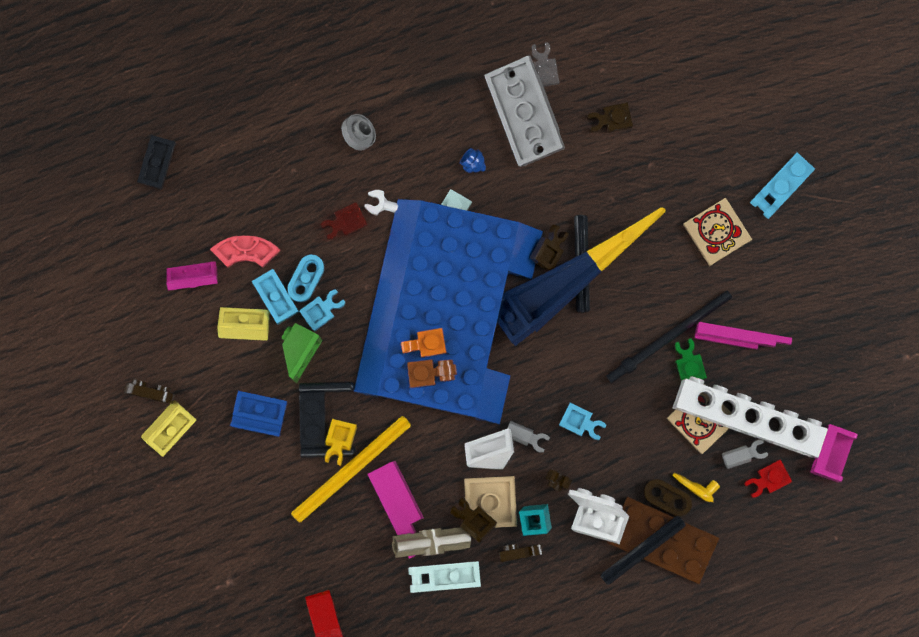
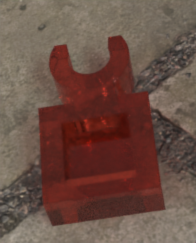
[320,202,368,240]

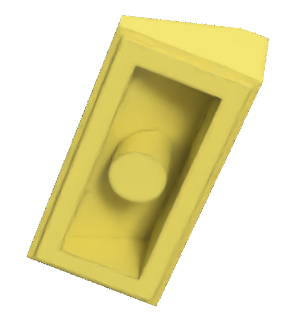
[217,307,270,340]
[141,400,196,457]

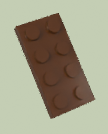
[607,497,719,584]

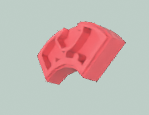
[210,236,281,268]

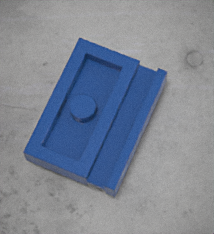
[230,391,287,437]

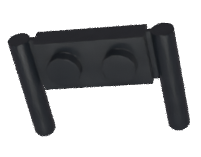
[299,382,356,458]

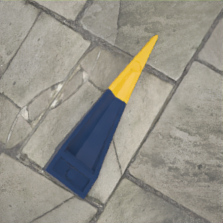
[497,208,666,346]

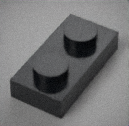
[137,135,176,190]

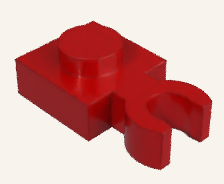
[744,459,792,498]

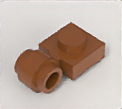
[407,360,457,388]

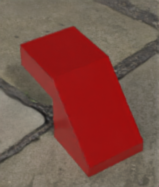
[305,590,343,637]

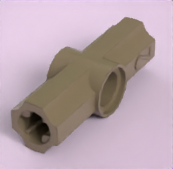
[392,527,471,558]

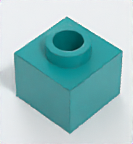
[519,504,552,536]

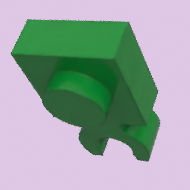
[675,338,707,381]

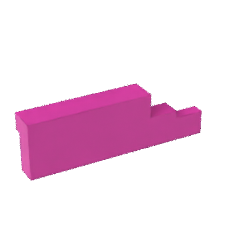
[694,322,792,350]
[368,461,424,559]

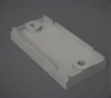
[484,56,565,167]

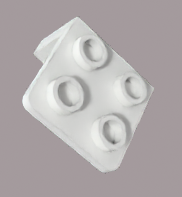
[568,488,629,544]

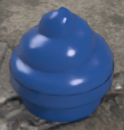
[460,148,486,173]

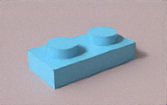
[252,269,299,325]

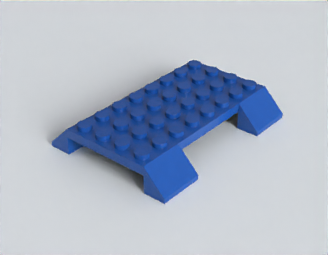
[354,199,543,425]

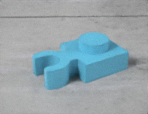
[299,289,346,332]
[559,403,606,440]

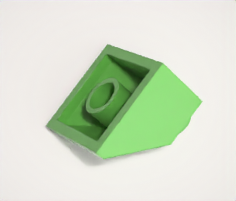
[282,323,323,383]

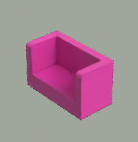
[810,424,858,483]

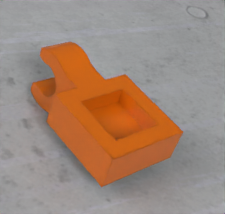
[401,328,446,358]

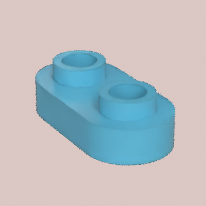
[288,255,324,303]

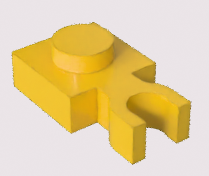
[325,419,357,466]

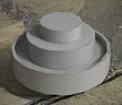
[341,114,376,151]

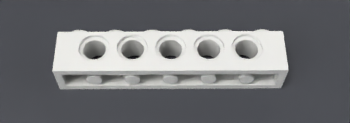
[673,376,828,458]

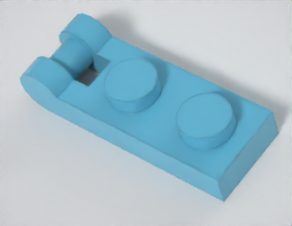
[750,153,815,219]

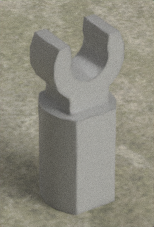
[507,421,550,453]
[722,440,768,469]

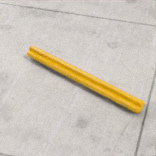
[291,416,411,522]

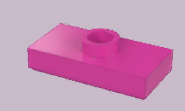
[167,262,218,290]

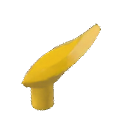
[672,473,720,502]

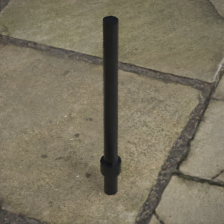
[606,290,732,384]

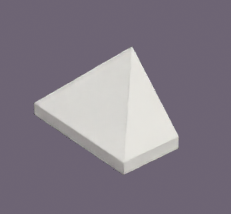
[464,428,514,469]

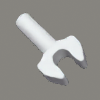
[365,190,398,216]

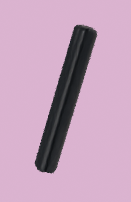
[574,215,590,313]
[600,516,686,585]

